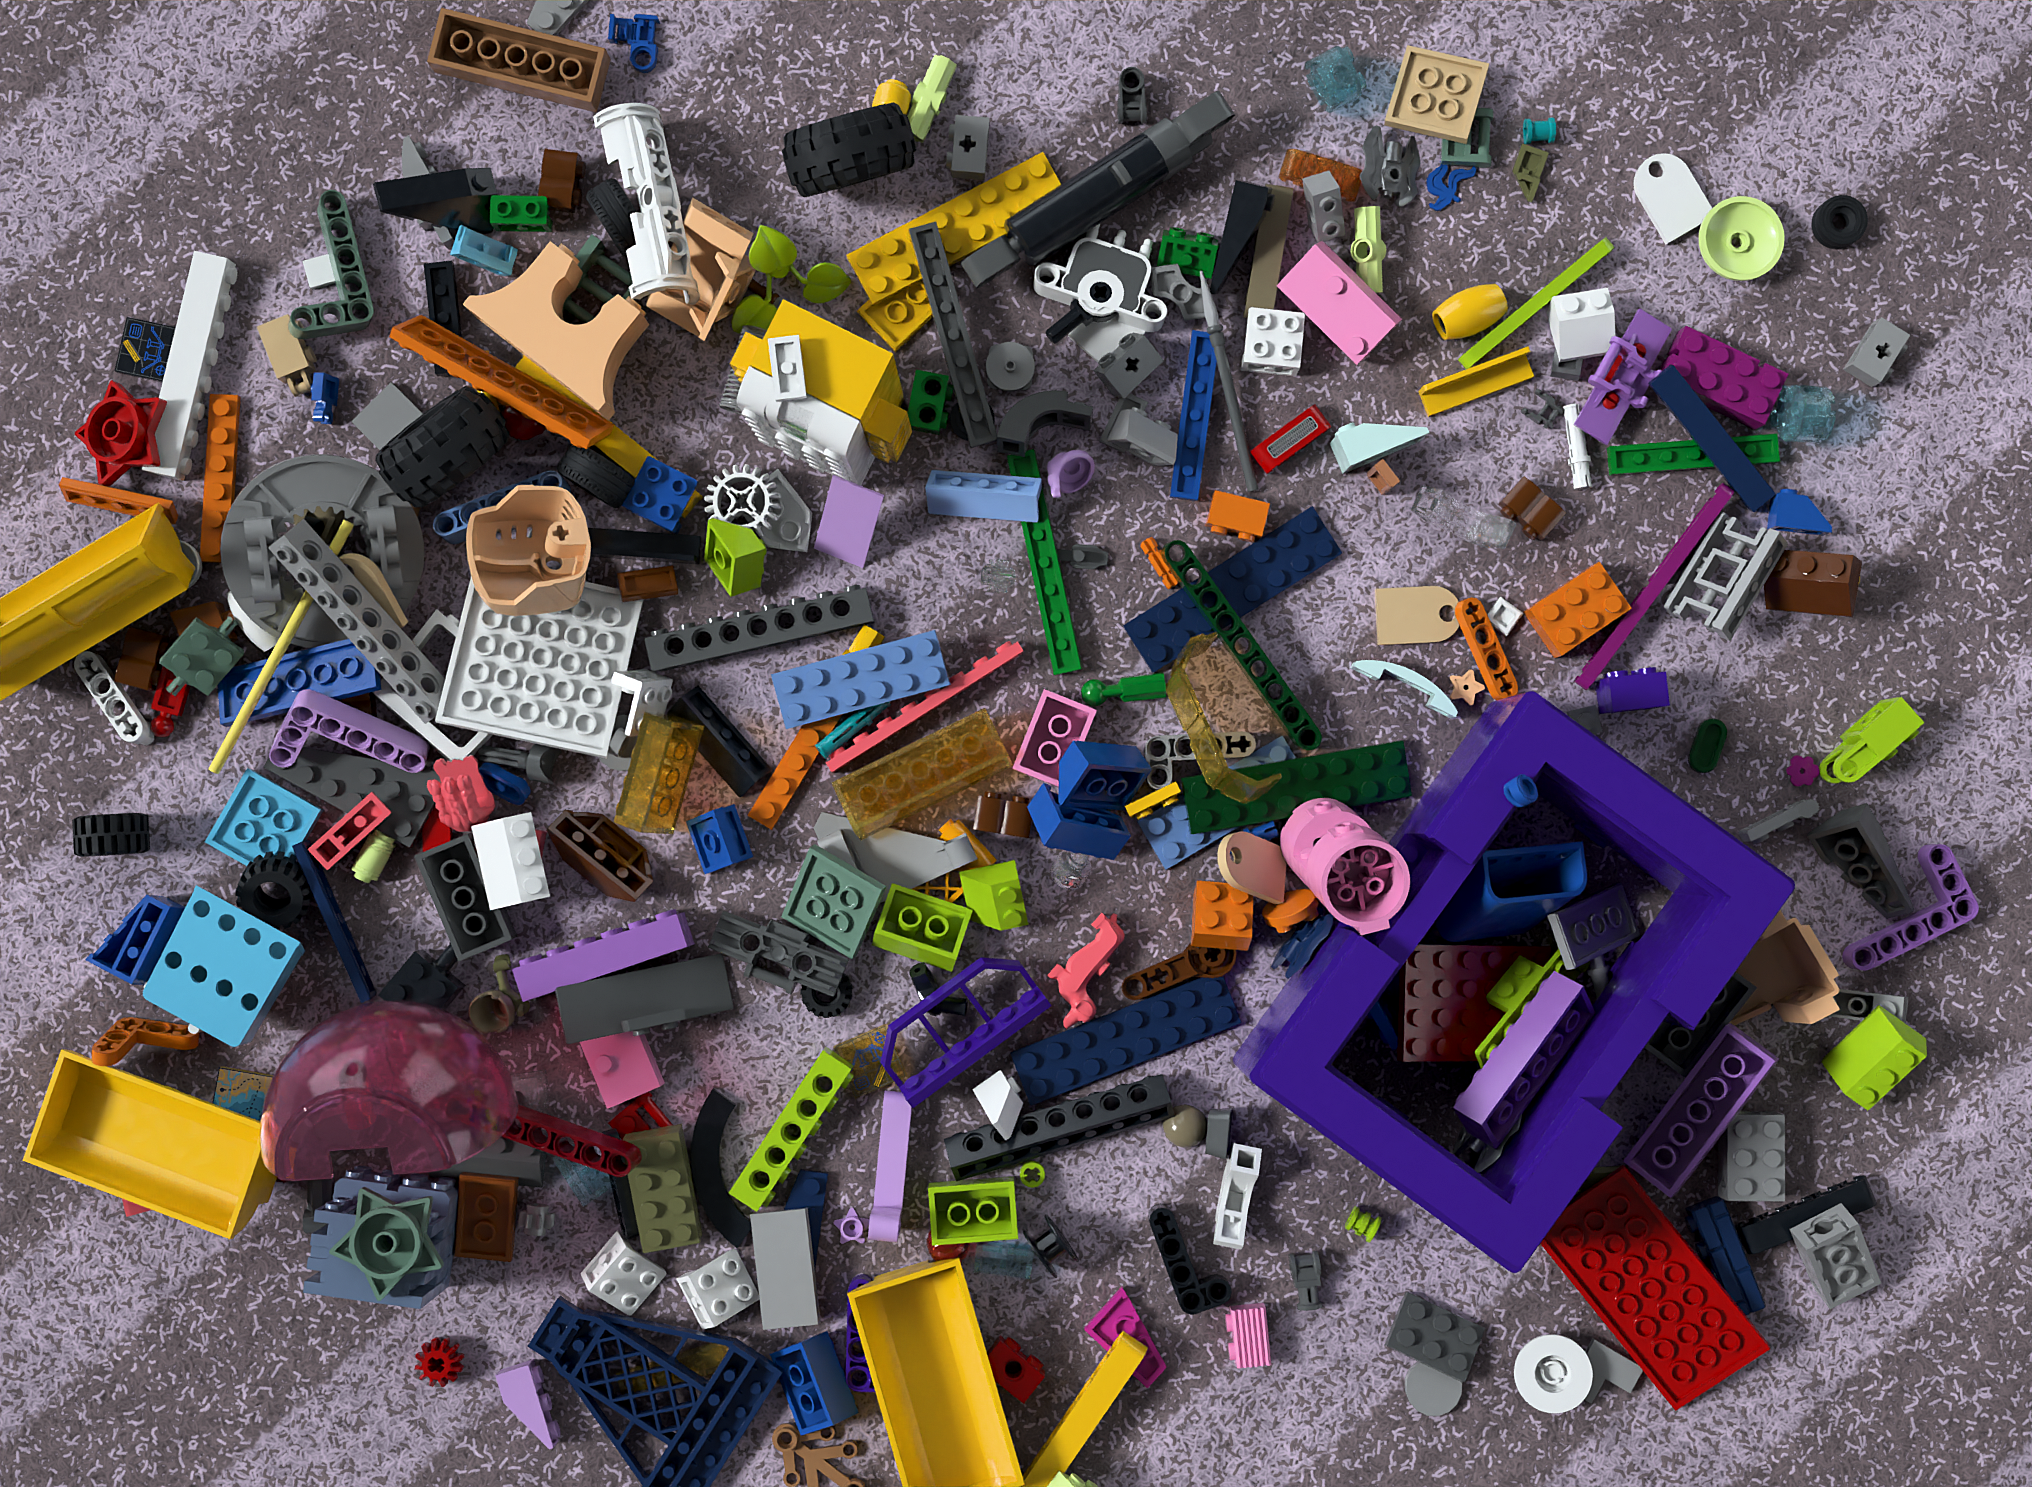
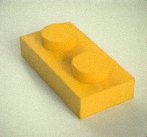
[1125,782,1182,820]

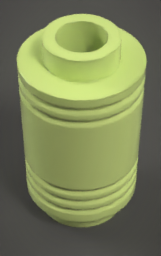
[351,829,396,883]

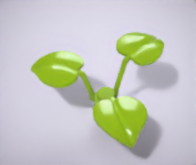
[731,225,851,334]

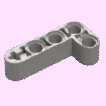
[1144,731,1256,790]

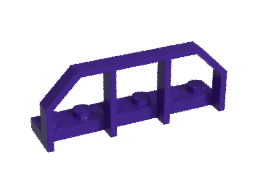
[880,957,1052,1108]

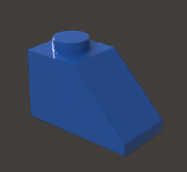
[1767,489,1832,536]

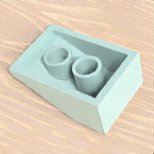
[1330,422,1429,474]

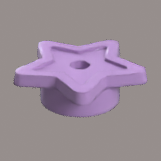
[834,1208,870,1244]

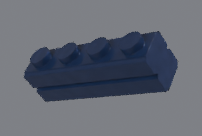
[1685,1196,1766,1315]

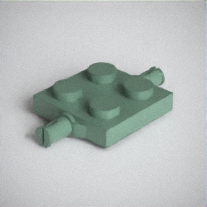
[160,616,244,696]

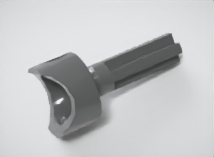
[478,744,561,784]

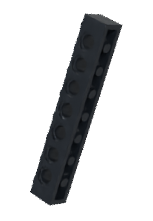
[944,1074,1175,1182]

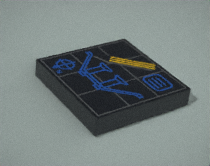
[114,317,176,383]

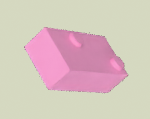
[1277,241,1402,365]
[580,1031,665,1109]

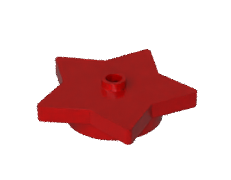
[75,380,167,487]

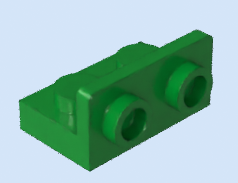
[490,195,553,232]
[1157,227,1218,279]

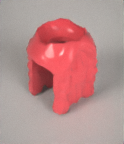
[427,755,496,832]

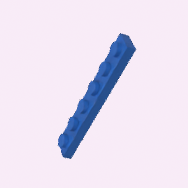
[1169,330,1217,501]

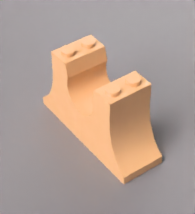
[463,241,649,421]

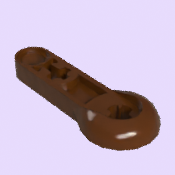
[1121,943,1237,1000]

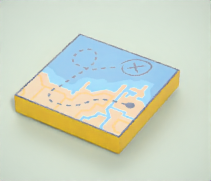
[212,1066,278,1123]

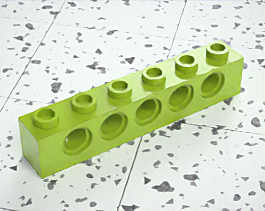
[729,1047,854,1212]

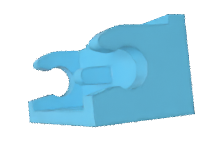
[450,225,518,276]

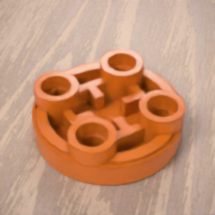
[1262,889,1319,933]

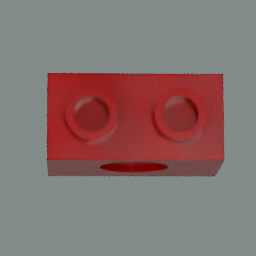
[987,1335,1045,1404]

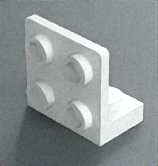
[1240,307,1305,376]
[612,669,673,737]
[580,1230,667,1316]
[676,1249,759,1329]

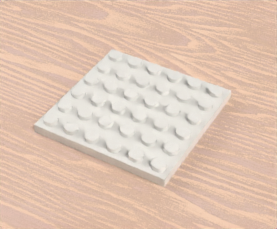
[435,577,644,759]

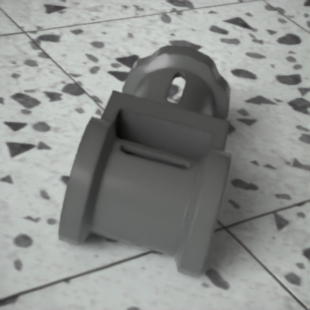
[1288,1251,1323,1311]

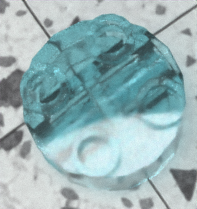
[1305,46,1367,113]
[1770,385,1836,443]

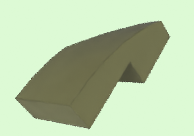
[1512,144,1549,203]

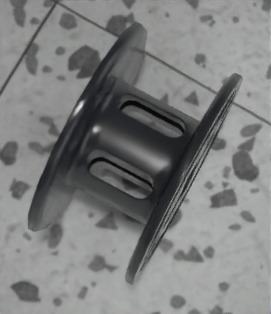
[1023,1214,1079,1278]

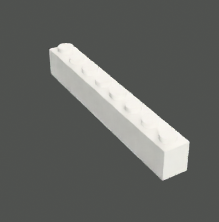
[142,251,237,481]

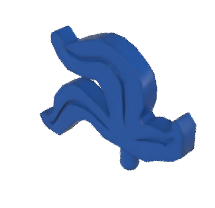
[1426,160,1476,211]

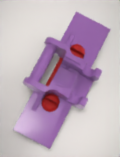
[1573,309,1672,445]

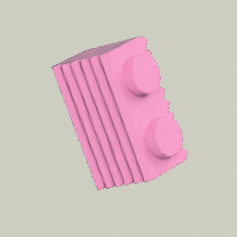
[1225,1303,1271,1368]

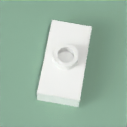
[768,335,807,402]

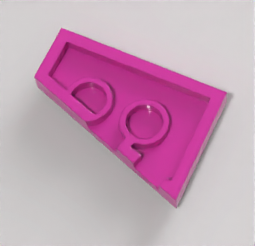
[1084,1286,1166,1388]

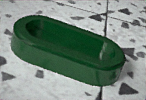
[1688,718,1727,773]

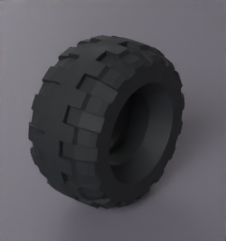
[782,102,917,198]
[375,386,509,508]

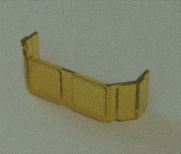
[1166,632,1282,804]

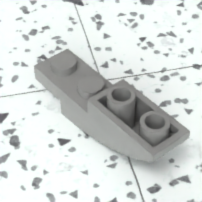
[402,135,457,250]

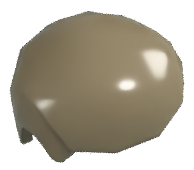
[468,990,515,1034]
[1163,1104,1208,1148]

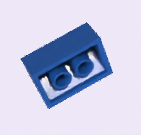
[1058,740,1152,810]
[770,1331,859,1436]

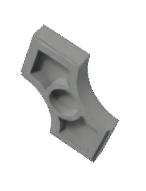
[1150,264,1205,321]

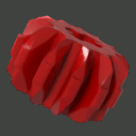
[414,1337,465,1387]

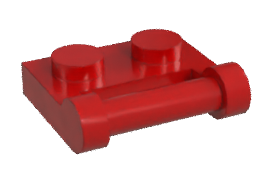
[608,1092,673,1140]

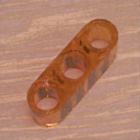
[1278,149,1362,202]

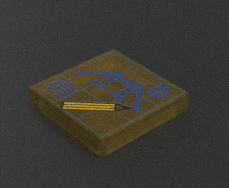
[833,1023,908,1099]

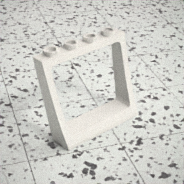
[372,609,492,762]

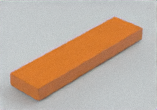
[59,477,178,524]

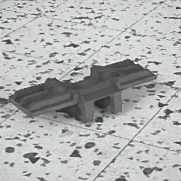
[708,911,849,997]

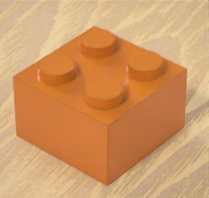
[1191,880,1253,951]

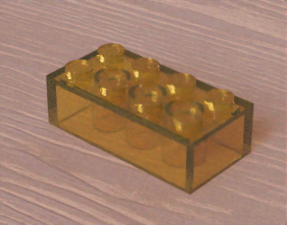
[614,712,704,834]

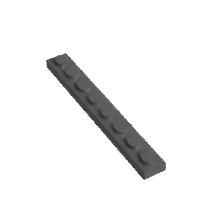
[909,222,997,448]

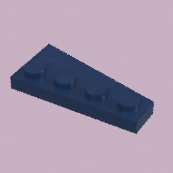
[756,1169,829,1280]

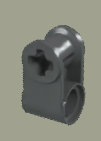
[1117,67,1147,124]

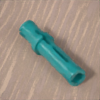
[815,702,891,759]

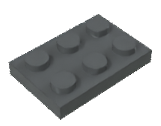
[1384,1292,1485,1382]

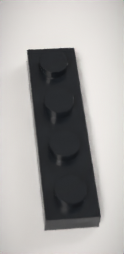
[424,260,462,376]

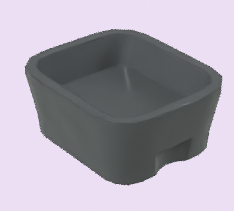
[1205,1108,1233,1160]

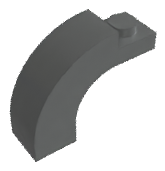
[997,390,1093,457]

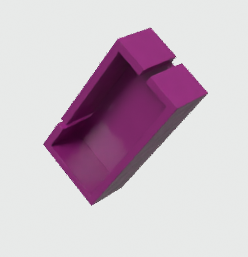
[1660,326,1788,430]

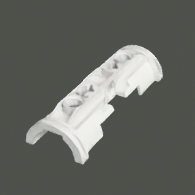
[593,103,700,305]

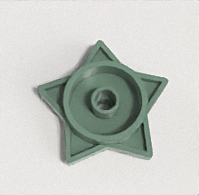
[329,1187,444,1301]

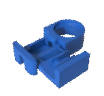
[608,14,660,73]

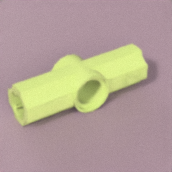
[907,55,957,143]
[1350,206,1387,293]

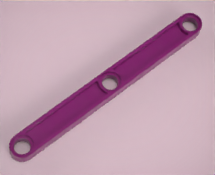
[1574,483,1734,690]

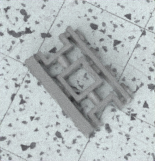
[1664,512,1788,641]

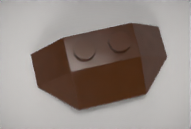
[546,809,653,902]

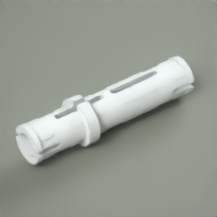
[1563,404,1592,490]

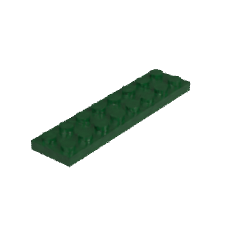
[1181,740,1412,834]

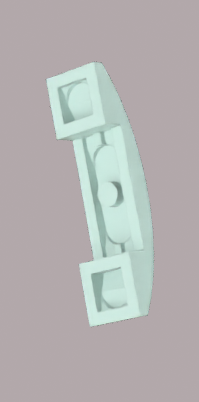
[1350,660,1458,719]

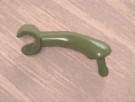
[493,954,530,1017]

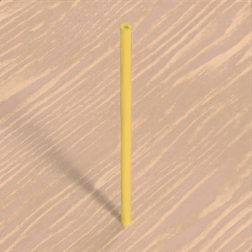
[209,519,354,774]

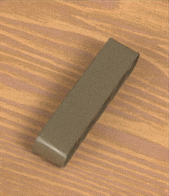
[1243,183,1293,319]

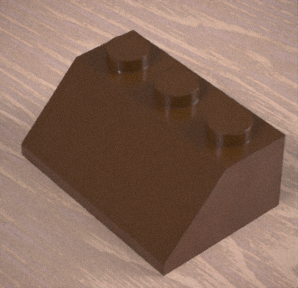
[1763,550,1862,618]

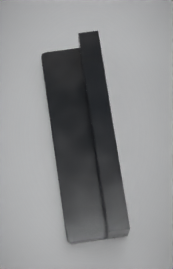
[588,528,701,565]
[667,685,772,797]

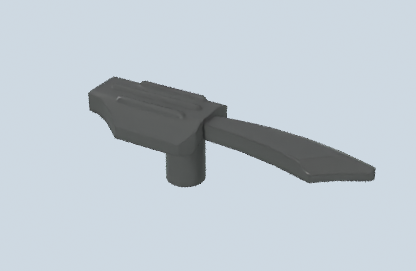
[1025,544,1108,569]

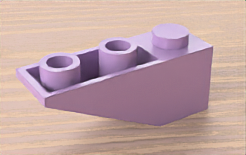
[495,1359,560,1449]

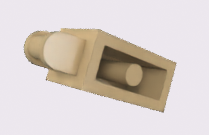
[257,314,317,397]

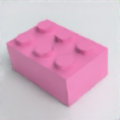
[1012,689,1097,788]

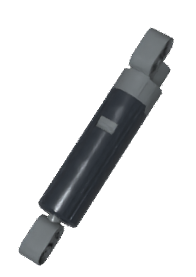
[961,91,1235,288]

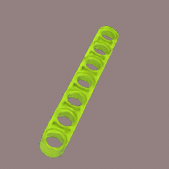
[1458,237,1615,369]

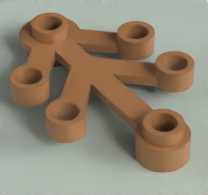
[772,1423,866,1487]

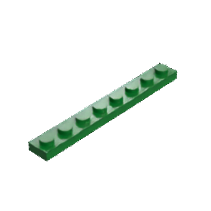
[1007,449,1083,676]

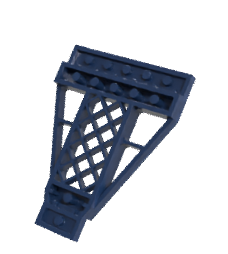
[527,1296,784,1487]

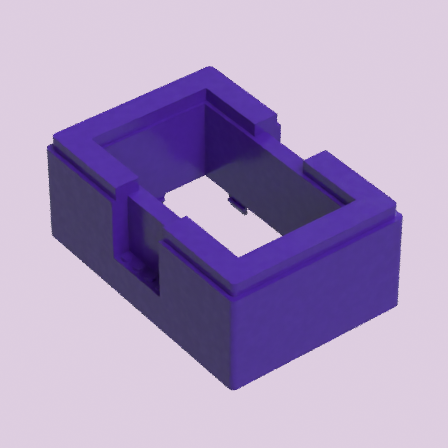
[1233,691,1795,1273]

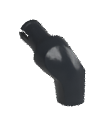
[909,962,968,1017]

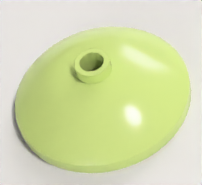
[1699,196,1785,281]

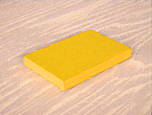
[857,281,933,352]

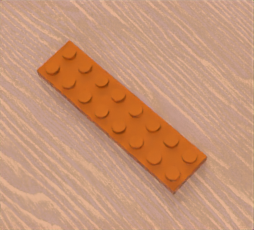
[389,315,614,449]

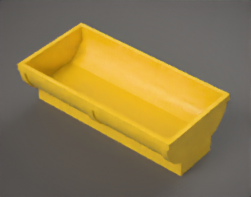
[0,502,195,701]
[22,1049,287,1239]
[847,1258,1025,1487]

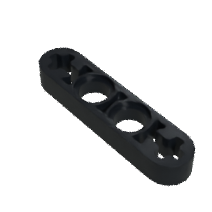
[601,1128,639,1240]

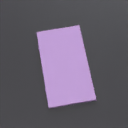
[814,475,884,568]

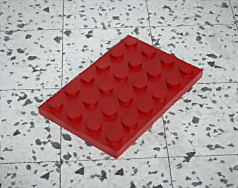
[1397,944,1551,1062]

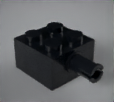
[378,942,466,1032]

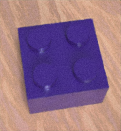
[1595,667,1670,714]

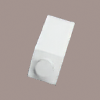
[972,1070,1023,1140]

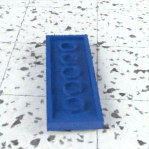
[218,639,382,727]

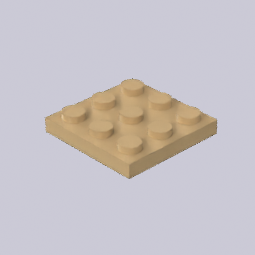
[1384,45,1489,144]

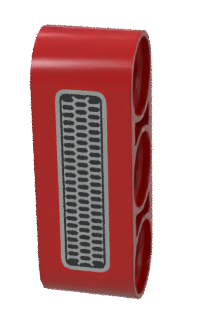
[1250,404,1332,475]

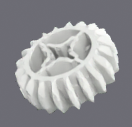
[704,464,781,537]

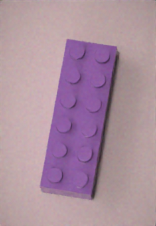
[512,909,695,1002]
[1453,971,1595,1149]
[1623,1023,1780,1198]

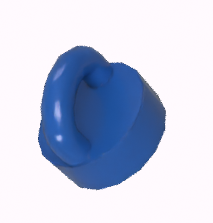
[1503,774,1538,807]

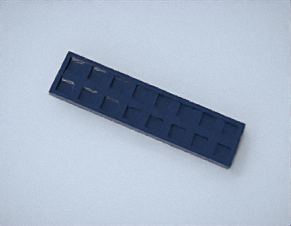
[1122,506,1342,674]
[1010,976,1241,1106]

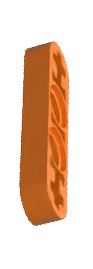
[1455,597,1518,700]

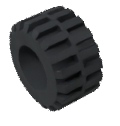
[72,813,150,857]
[235,851,313,930]

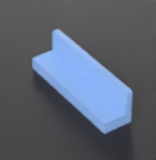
[925,470,1042,522]

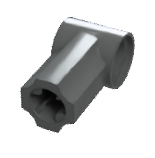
[303,1176,335,1234]

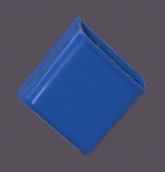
[1435,842,1587,942]

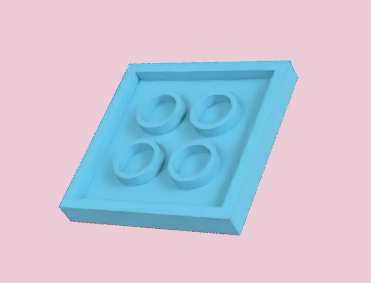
[205,768,324,884]

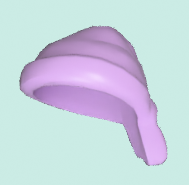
[1047,450,1095,498]

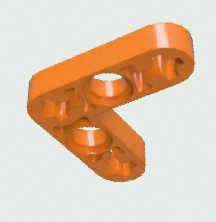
[92,1017,199,1066]

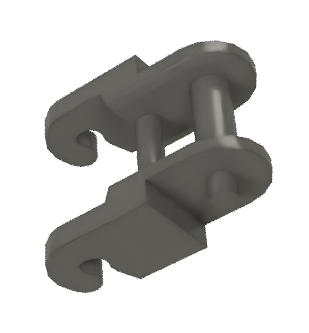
[1521,389,1564,429]

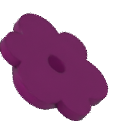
[1786,755,1820,786]

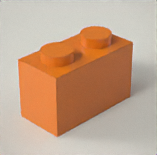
[1205,490,1270,542]

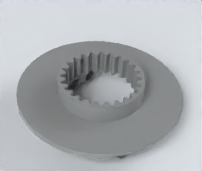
[220,454,424,648]

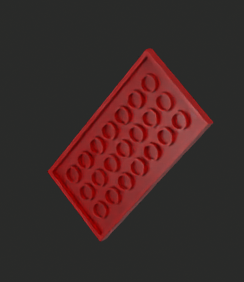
[1540,1165,1770,1411]

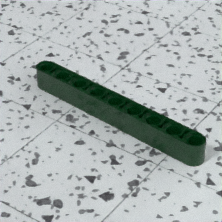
[1161,540,1322,750]

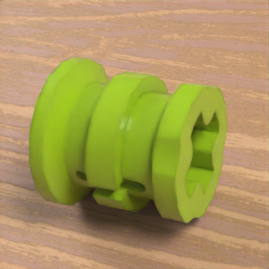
[1345,1206,1382,1243]

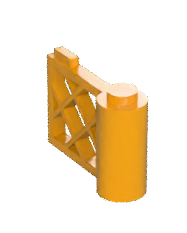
[912,819,997,903]

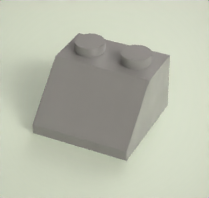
[1107,407,1178,466]

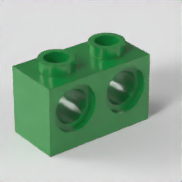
[908,370,954,435]

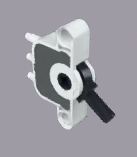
[1033,224,1167,344]

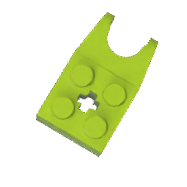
[1819,697,1924,784]

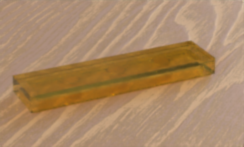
[616,1343,729,1401]

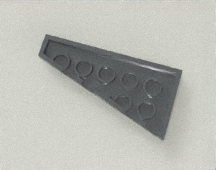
[264,747,441,848]

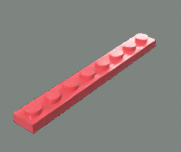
[826,641,1024,773]

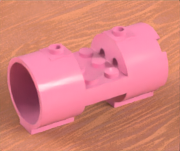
[1280,798,1410,935]

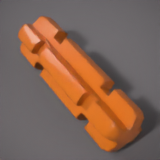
[1140,537,1179,589]

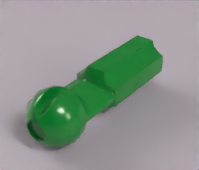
[1081,672,1166,707]

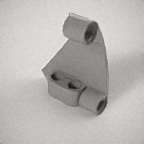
[814,812,977,903]

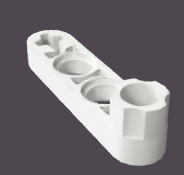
[74,651,155,746]

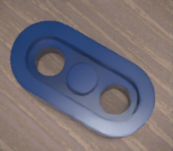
[479,763,531,805]

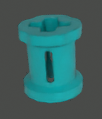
[1523,117,1556,144]

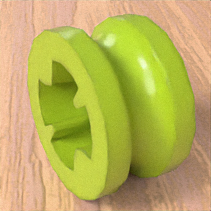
[1020,1160,1045,1188]

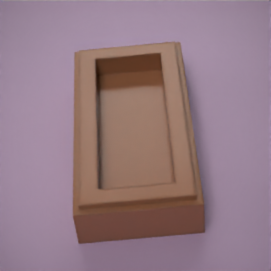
[1367,459,1400,495]

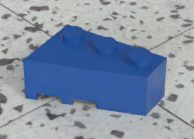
[1027,782,1131,860]
[85,895,185,985]

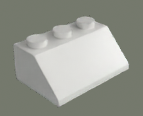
[471,812,550,910]

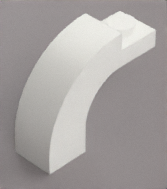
[1213,1143,1262,1250]

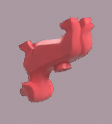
[1047,913,1125,1029]

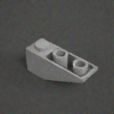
[1829,989,1908,1024]

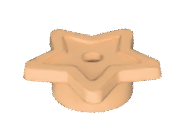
[1450,669,1485,706]

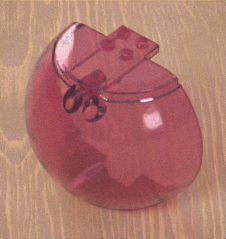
[260,1000,518,1181]

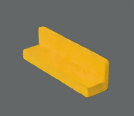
[1418,346,1534,417]

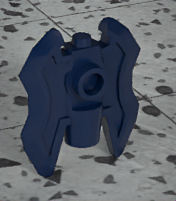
[1271,907,1334,979]

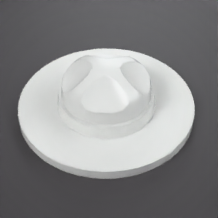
[1514,1334,1593,1413]

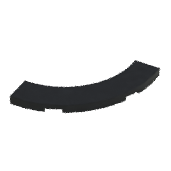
[691,1088,752,1248]

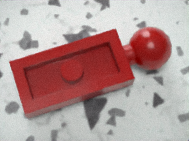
[150,666,191,737]

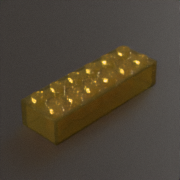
[832,708,1013,841]

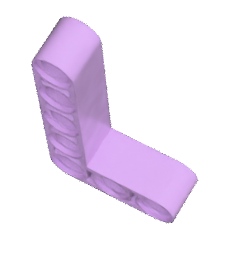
[269,689,430,773]
[868,1090,912,1242]

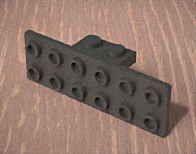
[555,954,733,1044]

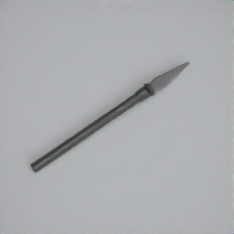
[1200,271,1258,492]

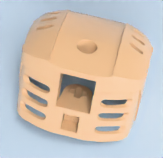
[466,485,591,616]

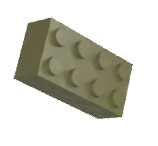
[623,1124,703,1253]

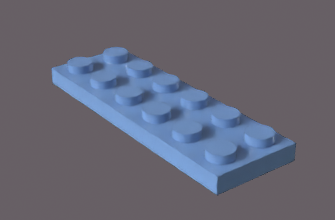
[771,630,951,729]
[1137,736,1296,870]

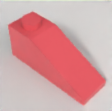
[307,791,392,870]

